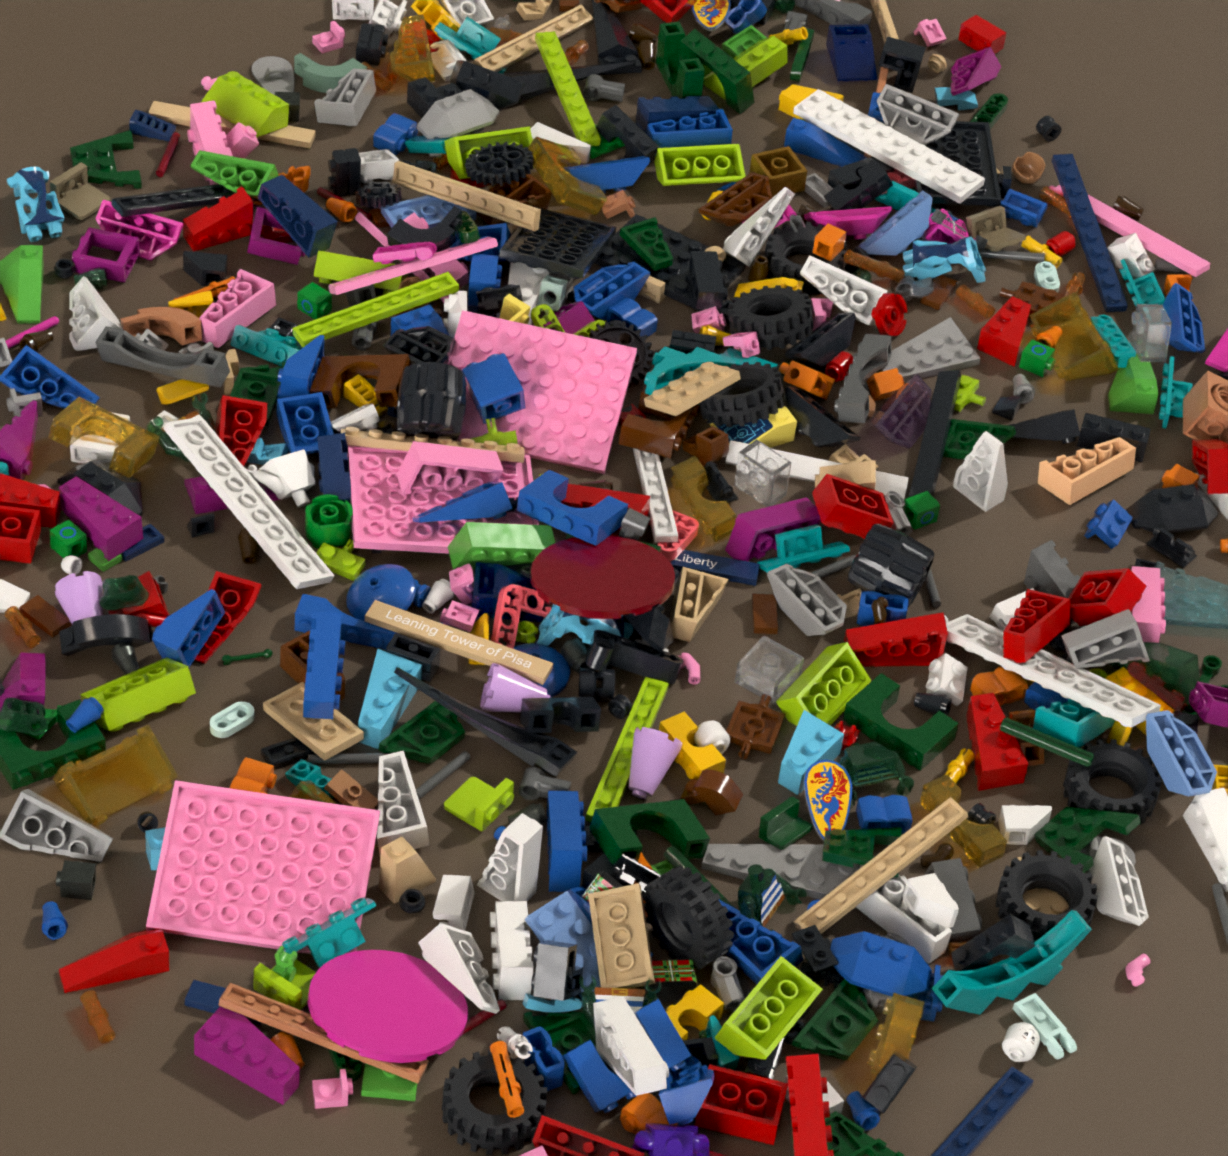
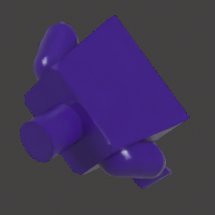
[631,1123,710,1156]

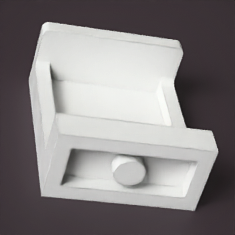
[70,408,130,466]

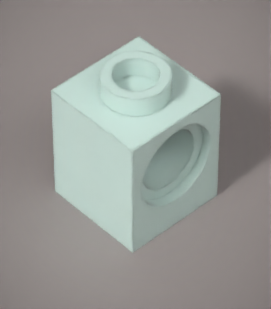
[537,275,568,312]

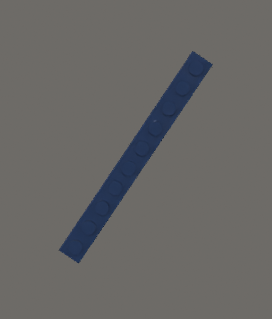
[1051,154,1128,313]

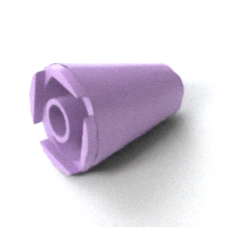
[55,571,103,625]
[480,663,550,712]
[628,727,682,799]

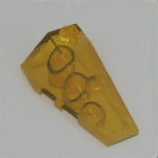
[390,14,435,82]

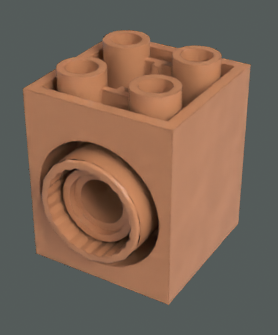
[1183,371,1228,444]

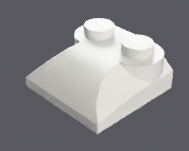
[440,0,494,25]
[359,149,399,183]
[443,291,467,338]
[331,403,380,432]

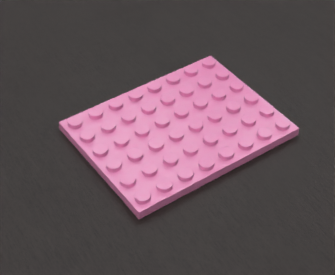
[447,310,637,474]
[348,445,539,554]
[146,780,380,954]

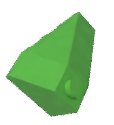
[1108,352,1158,414]

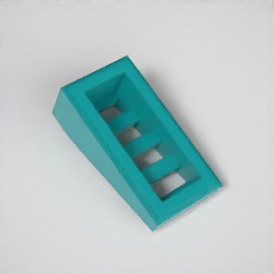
[705,1015,740,1071]

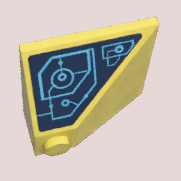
[706,406,797,448]

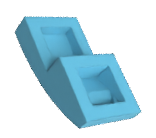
[935,87,978,111]
[247,438,289,465]
[523,993,582,1013]

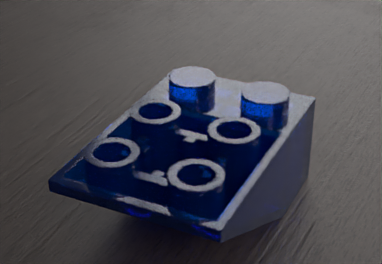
[826,24,877,82]
[472,562,544,622]

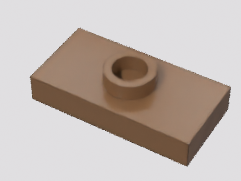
[324,769,378,810]

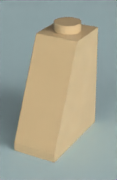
[815,460,876,490]
[379,837,436,904]

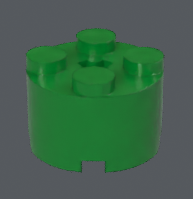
[305,494,353,549]

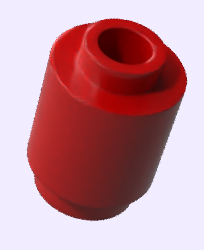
[1045,231,1075,257]
[825,351,853,382]

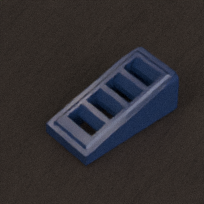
[129,109,176,141]

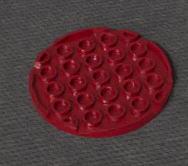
[531,536,675,619]

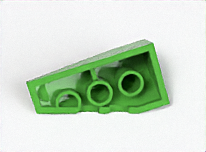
[191,150,279,199]
[0,245,44,324]

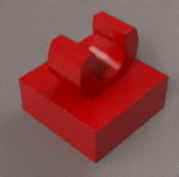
[835,721,860,753]

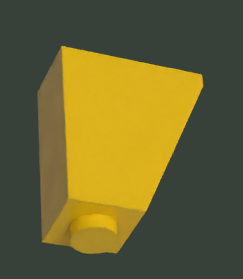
[778,84,844,123]

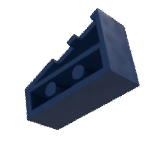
[317,433,351,504]

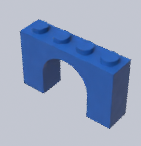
[516,470,628,546]
[562,999,691,1113]

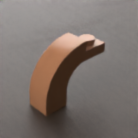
[120,307,202,346]

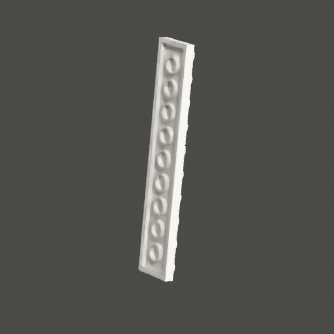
[793,89,985,204]
[164,417,335,589]
[946,614,1161,727]

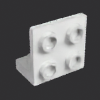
[332,0,374,20]

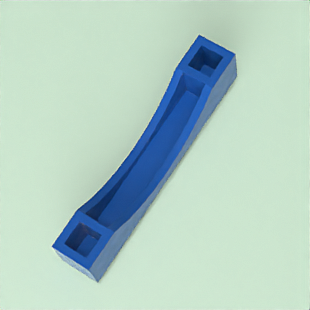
[295,594,443,650]

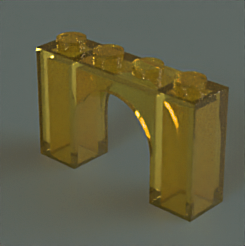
[528,136,607,215]
[48,397,160,478]

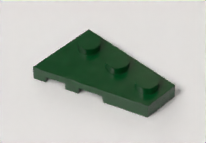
[619,217,673,271]

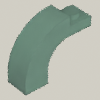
[294,53,367,93]

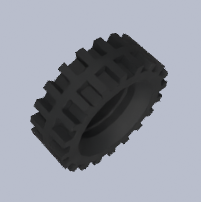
[765,221,847,295]
[728,285,813,350]
[699,362,785,427]
[1063,739,1162,830]
[996,850,1098,942]
[642,866,734,970]
[442,1050,547,1155]

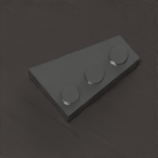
[1024,540,1080,625]
[924,858,982,943]

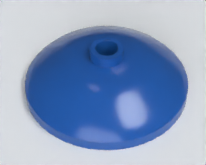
[346,564,416,621]
[513,643,570,698]

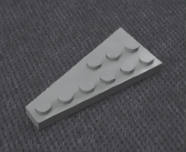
[863,317,981,391]
[701,844,861,900]

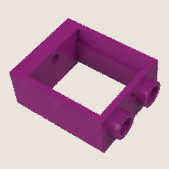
[247,207,305,265]
[72,227,140,283]
[1189,681,1228,728]

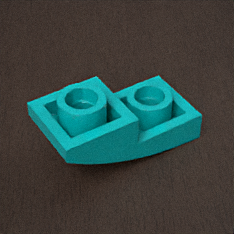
[285,759,334,803]

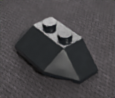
[450,60,525,111]
[785,312,856,369]
[382,326,456,365]
[785,386,861,448]
[57,459,142,516]
[1126,484,1218,533]
[624,604,674,652]

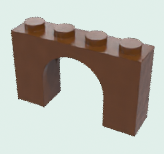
[310,354,411,409]
[619,385,700,459]

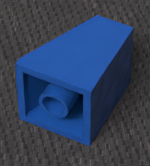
[462,353,526,424]

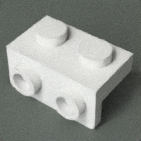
[368,0,407,36]
[926,653,968,706]

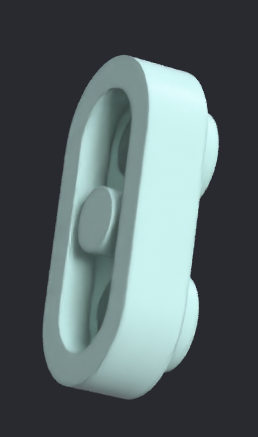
[1034,261,1060,292]
[210,702,254,738]

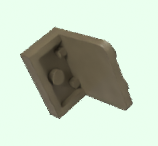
[50,162,110,220]
[966,206,1026,252]

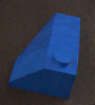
[784,118,867,167]
[0,345,100,415]
[412,482,512,523]
[659,1056,715,1125]

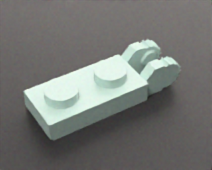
[1013,993,1077,1060]

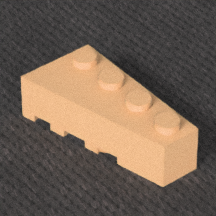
[1038,437,1136,505]

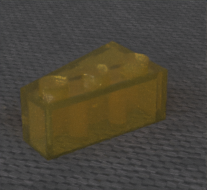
[867,993,924,1075]

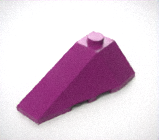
[951,47,1002,96]
[543,301,595,336]
[0,400,38,480]
[184,476,280,514]
[0,652,45,719]

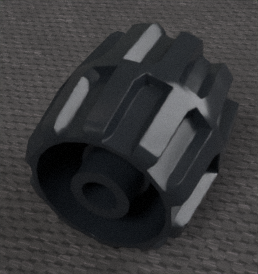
[397,362,466,440]
[848,524,935,608]

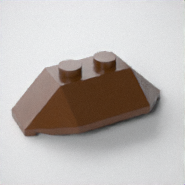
[699,172,772,226]

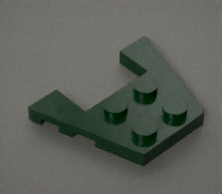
[70,130,142,189]
[1035,807,1140,873]
[822,827,902,878]
[792,1111,905,1156]

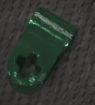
[99,575,149,610]
[0,698,48,735]

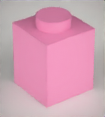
[226,122,259,159]

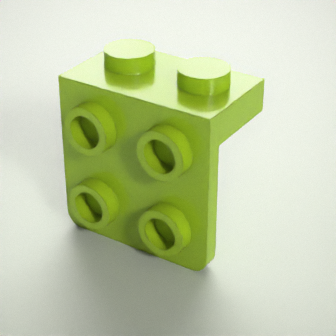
[444,777,514,832]
[253,959,316,1010]

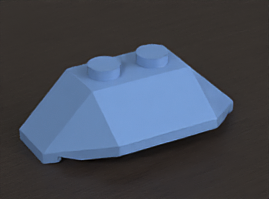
[859,191,933,256]
[1146,710,1217,797]

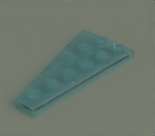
[1155,561,1228,629]

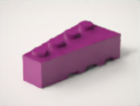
[59,476,143,562]
[725,497,821,562]
[194,1006,300,1105]

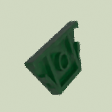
[230,362,286,426]
[943,419,1016,459]
[378,701,465,764]
[791,978,878,1061]
[523,1012,604,1095]

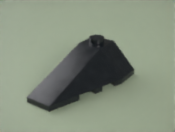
[1009,409,1081,444]

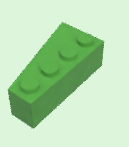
[448,522,555,570]

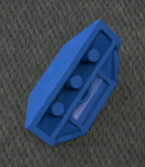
[564,156,650,194]
[573,262,650,321]
[1159,283,1205,353]
[830,931,932,999]

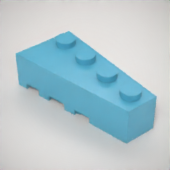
[358,649,422,749]

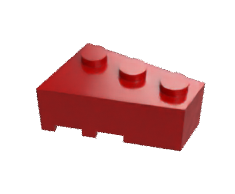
[183,186,253,251]
[977,296,1031,367]
[1192,439,1228,494]

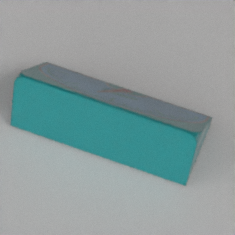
[405,136,452,154]

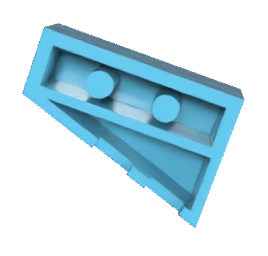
[778,710,844,795]

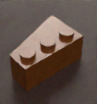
[476,174,552,225]
[280,630,345,701]

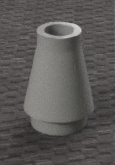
[1013,374,1035,404]

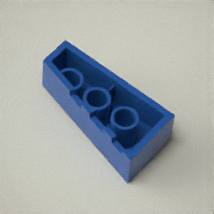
[303,611,345,719]
[546,791,587,892]

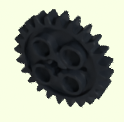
[465,142,534,187]
[586,320,654,388]

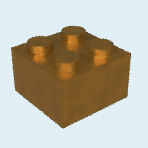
[749,146,807,198]

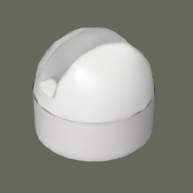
[61,555,82,575]

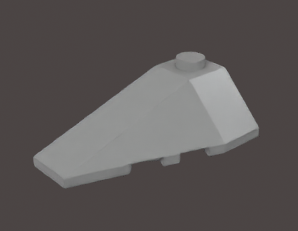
[0,789,114,862]

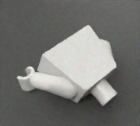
[245,449,315,508]

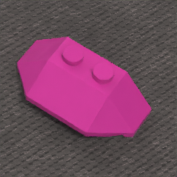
[96,200,184,261]
[804,206,892,240]

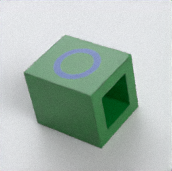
[297,282,332,320]
[1019,339,1056,377]
[903,491,940,530]
[50,520,87,558]

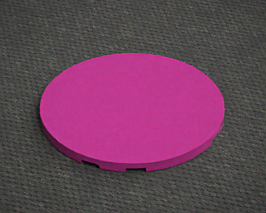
[308,950,468,1063]

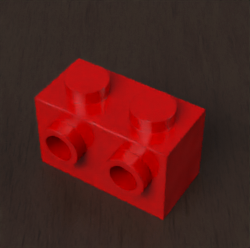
[958,15,1007,54]

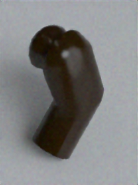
[871,597,888,625]
[920,843,954,868]

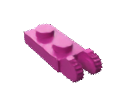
[372,241,437,264]

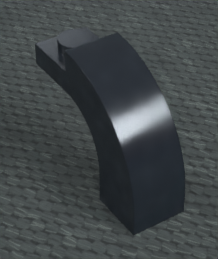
[387,206,463,253]
[59,614,150,656]

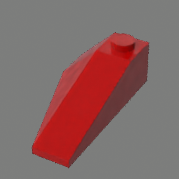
[215,395,267,467]
[194,571,262,664]
[59,929,169,993]

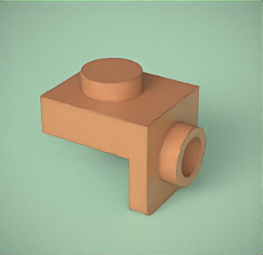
[601,190,636,219]

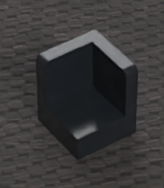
[683,1037,718,1068]

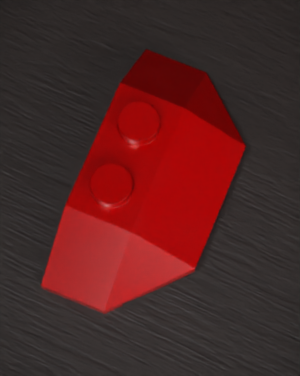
[532,1115,645,1156]

